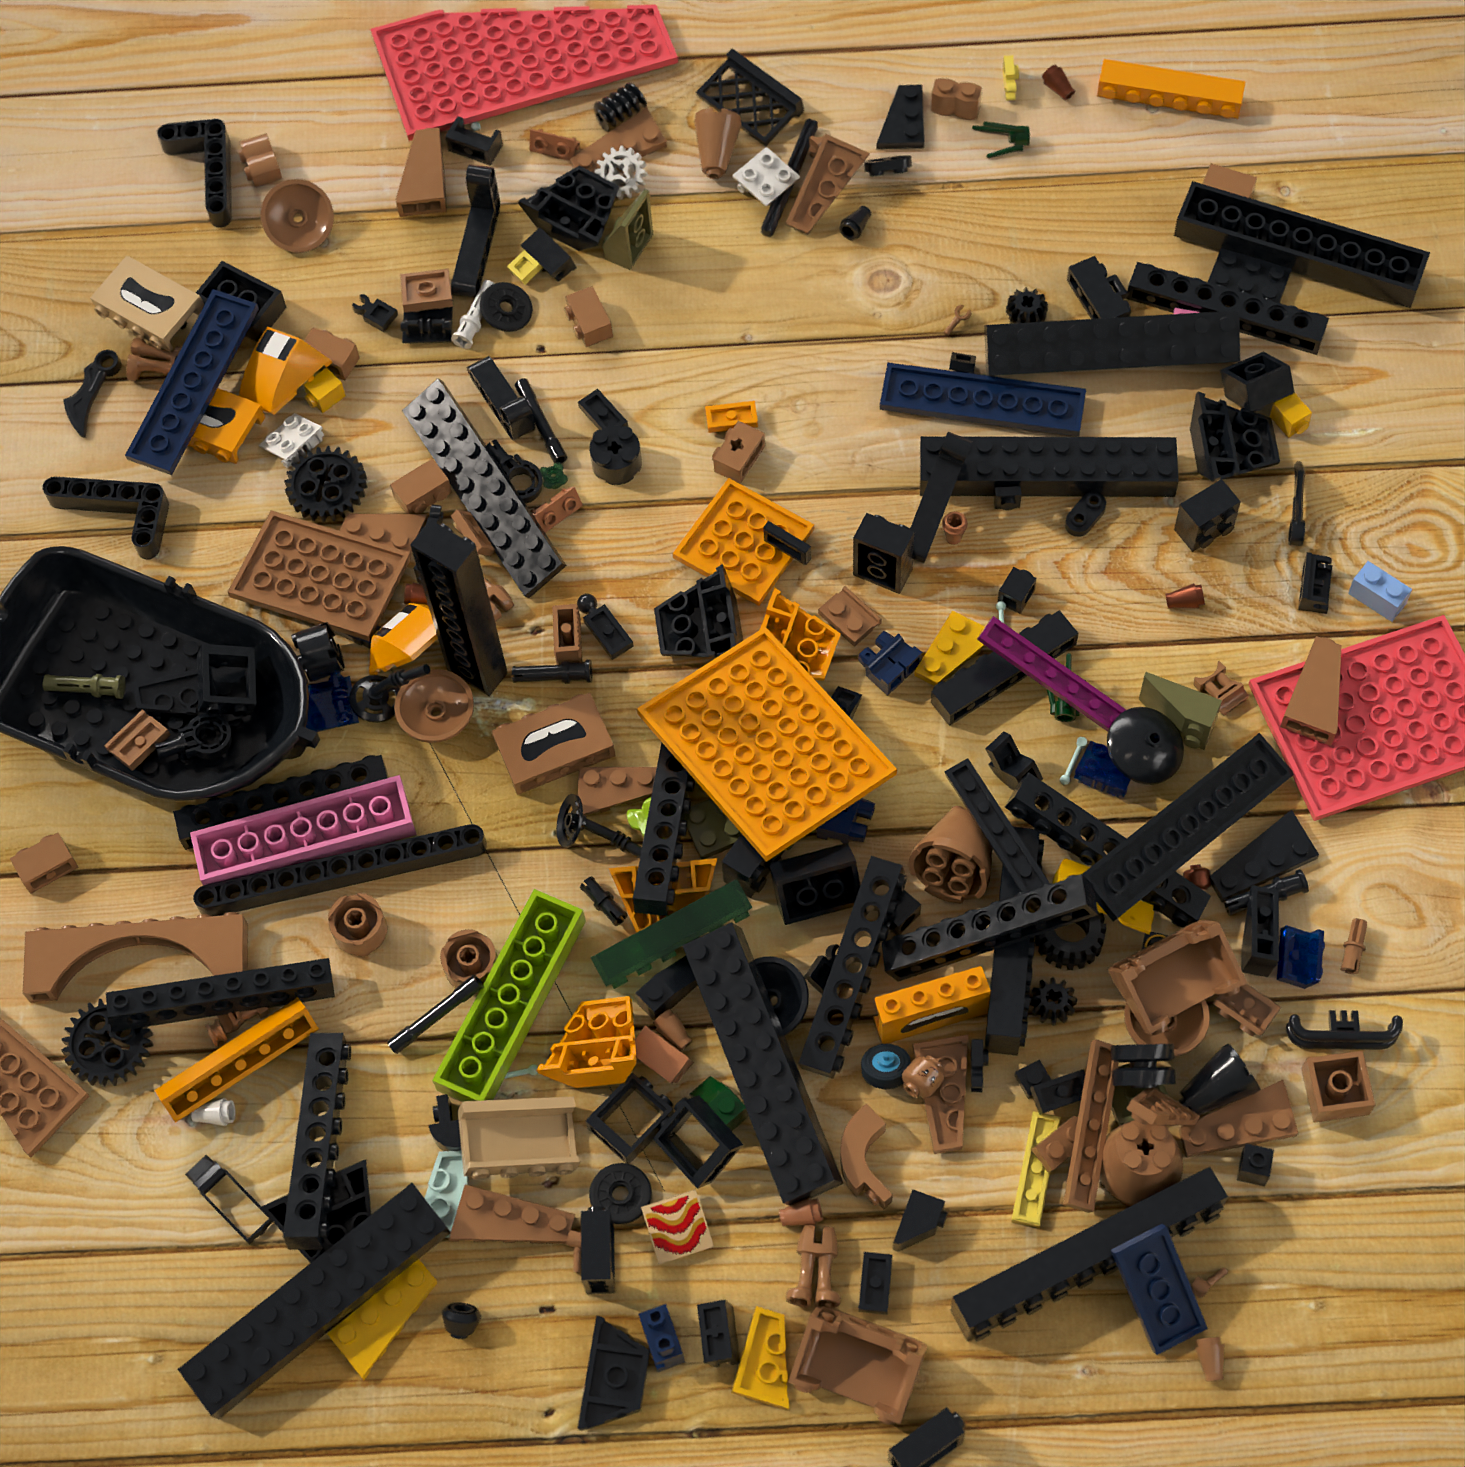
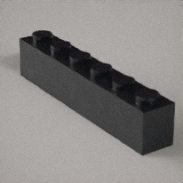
[931,610,1078,726]

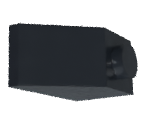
[893,1189,948,1252]

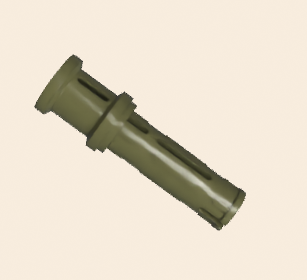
[43,674,126,699]

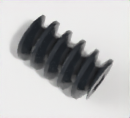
[594,83,647,131]

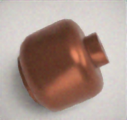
[1183,864,1212,890]

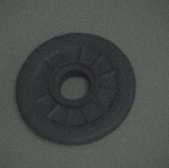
[480,282,533,332]
[589,1163,652,1224]

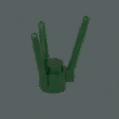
[972,122,1030,158]
[1047,653,1087,722]

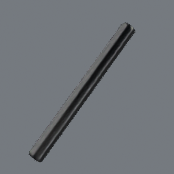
[761,119,818,237]

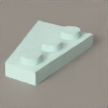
[425,1150,469,1238]

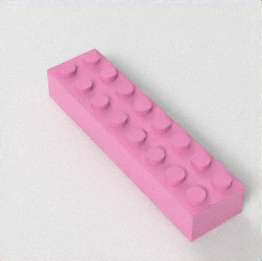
[190,775,417,885]

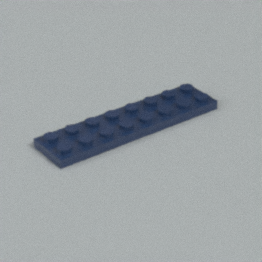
[125,289,259,475]
[880,362,1086,437]

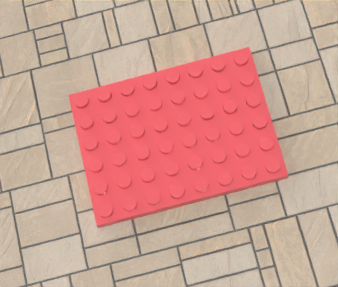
[1248,615,1465,821]

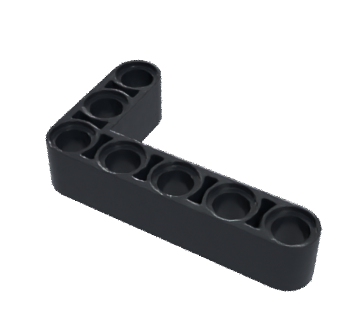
[157,119,232,228]
[451,164,500,298]
[910,432,972,563]
[42,476,169,560]

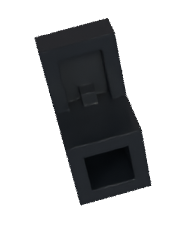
[985,731,1043,790]
[428,1094,461,1151]

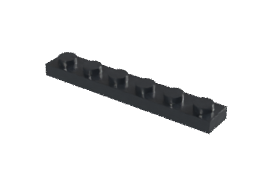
[944,758,1050,893]

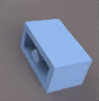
[1348,561,1412,622]

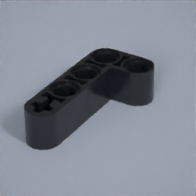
[467,356,535,441]

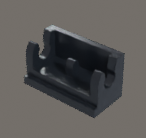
[520,227,577,281]
[1298,552,1333,614]
[697,1300,740,1367]

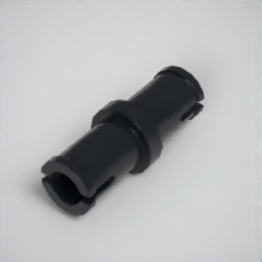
[580,876,628,926]

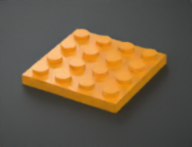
[672,478,815,606]

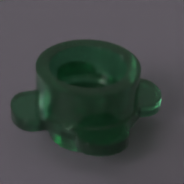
[540,463,568,489]

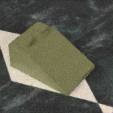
[602,189,654,270]
[1139,672,1222,750]

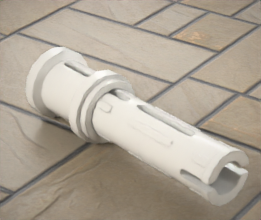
[451,280,495,349]

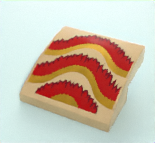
[641,1189,714,1265]

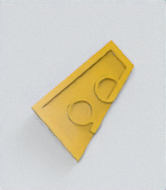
[914,610,985,686]
[731,1306,789,1410]

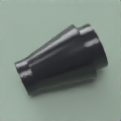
[839,206,872,240]

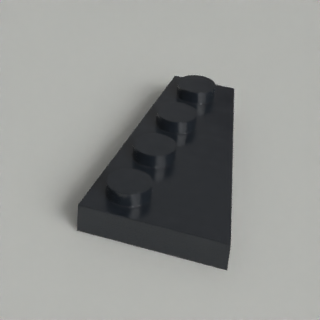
[1210,810,1319,903]

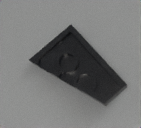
[876,85,924,149]

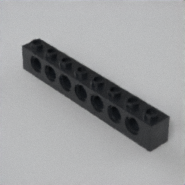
[1126,262,1329,355]
[633,742,695,916]
[173,755,389,850]
[1005,773,1211,928]
[799,856,907,1079]
[881,874,1098,982]
[106,958,335,1032]
[283,1033,351,1250]

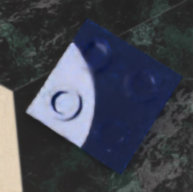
[306,672,359,732]
[1074,741,1131,798]

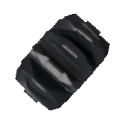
[1006,287,1048,323]
[1029,977,1077,1026]

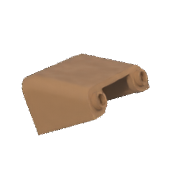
[1107,920,1247,1035]
[788,1306,928,1425]

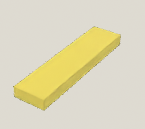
[1011,1111,1061,1228]

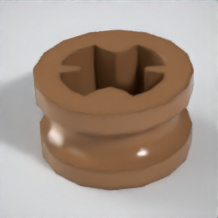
[205,1019,229,1047]

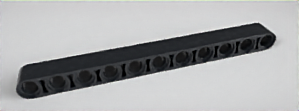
[193,824,487,916]

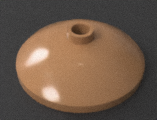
[261,179,334,253]
[394,669,474,743]
[1124,1000,1210,1057]

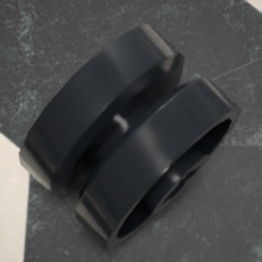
[1111,1044,1176,1088]

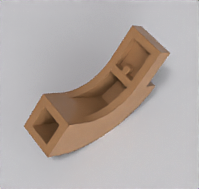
[840,1104,893,1209]

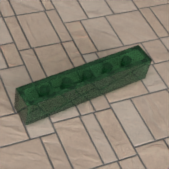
[590,879,752,989]

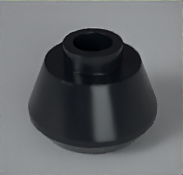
[442,1303,481,1339]

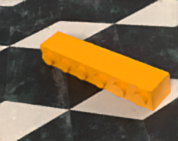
[1097,59,1246,119]
[155,997,319,1123]

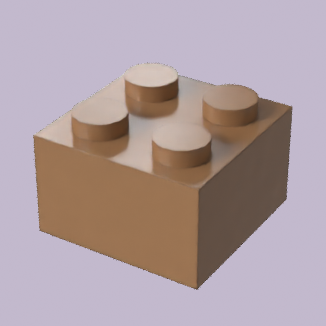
[1301,1051,1375,1123]

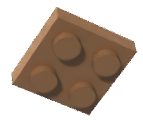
[400,269,453,312]

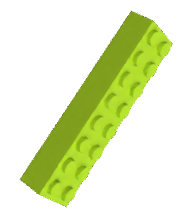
[432,889,586,1102]

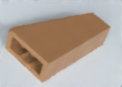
[396,128,447,217]
[1280,636,1342,746]

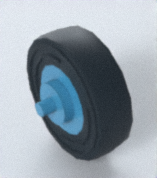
[861,1044,911,1089]

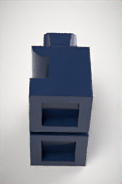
[858,631,922,696]
[816,798,875,844]
[638,1304,685,1372]

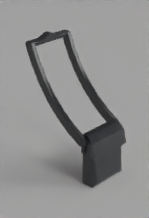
[185,1155,273,1245]

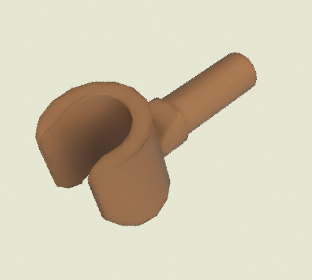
[944,305,972,336]
[566,1230,581,1273]
[1191,1267,1228,1298]

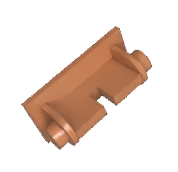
[529,129,580,161]
[532,486,583,533]

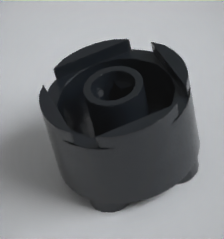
[589,426,642,485]
[291,622,345,682]

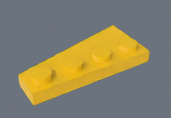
[327,1259,438,1380]

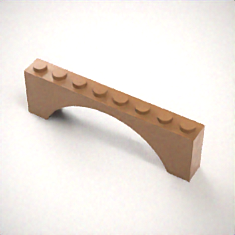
[23,912,248,1003]

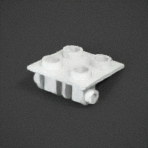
[732,147,800,207]
[259,413,324,468]

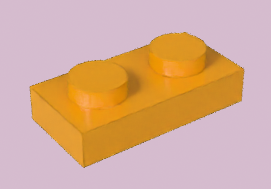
[705,401,758,433]

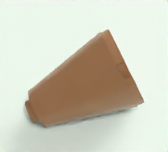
[694,108,742,179]

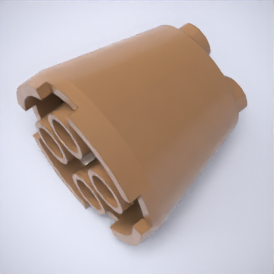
[908,806,993,903]
[1099,1120,1183,1207]

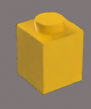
[303,367,346,413]
[1270,393,1312,438]

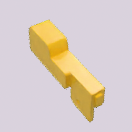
[1052,858,1154,934]

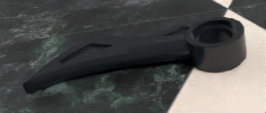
[63,350,122,438]
[1288,461,1305,546]

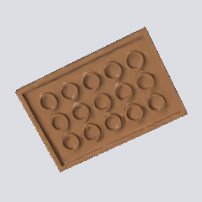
[228,510,411,641]

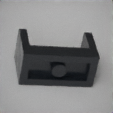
[445,116,503,166]

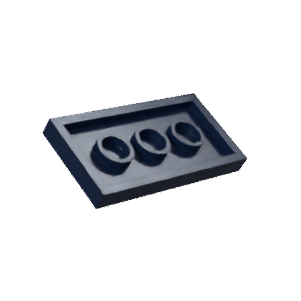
[1111,1224,1208,1355]

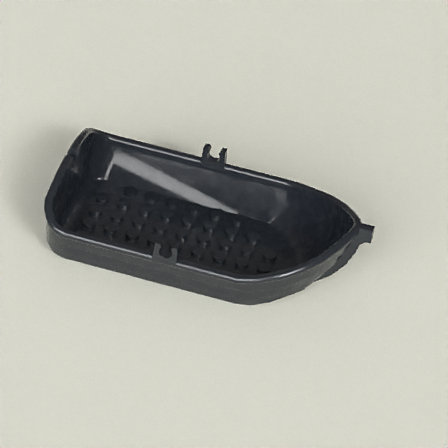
[0,546,320,801]

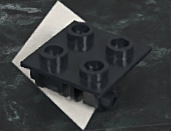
[400,300,453,344]

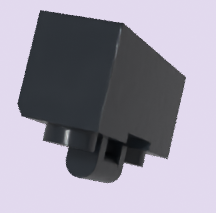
[1067,256,1131,319]

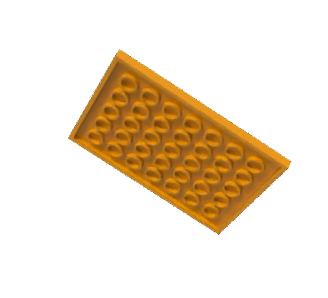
[637,627,897,862]

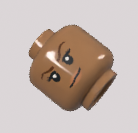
[902,1056,944,1098]

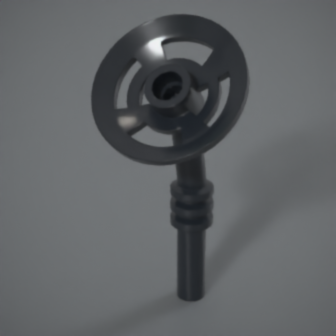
[349,664,431,723]
[556,794,642,858]

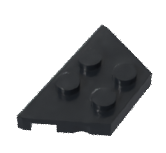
[577,1316,650,1431]

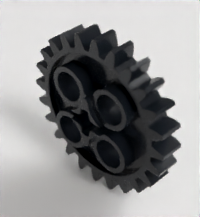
[284,446,368,523]
[61,999,154,1087]

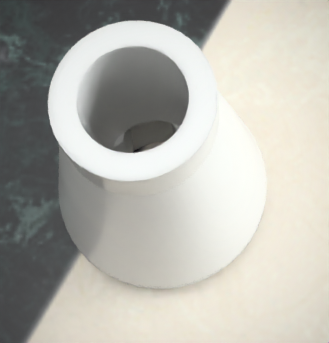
[191,1098,235,1126]

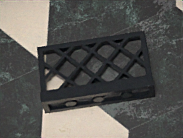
[696,48,805,146]

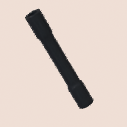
[514,378,568,465]
[387,974,484,1054]

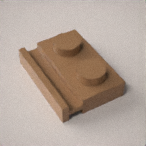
[818,586,881,647]
[104,709,171,771]

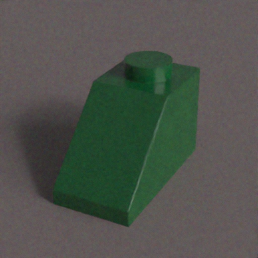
[689,1076,748,1131]

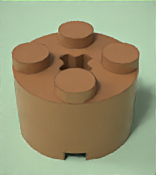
[328,893,388,957]
[440,929,498,988]

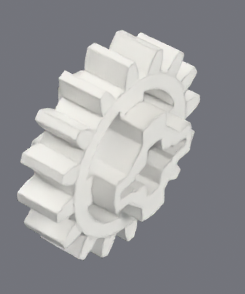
[595,146,648,200]

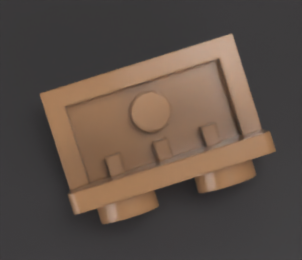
[1213,983,1282,1036]

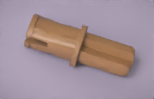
[1340,918,1367,974]

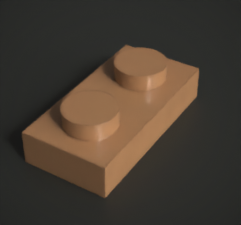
[451,509,495,557]
[1031,1115,1078,1173]

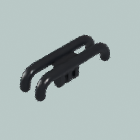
[1286,1010,1403,1050]

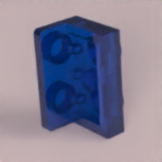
[1276,925,1325,989]

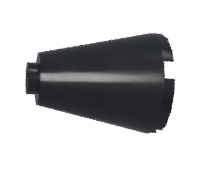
[1178,1043,1261,1115]

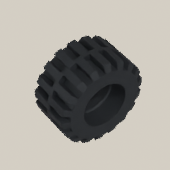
[1035,899,1106,970]

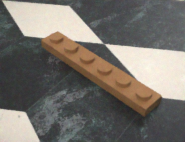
[1063,1039,1119,1213]

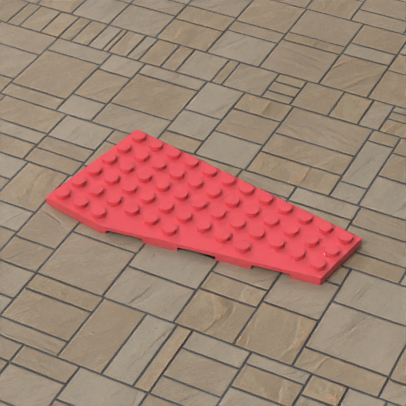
[371,5,678,141]

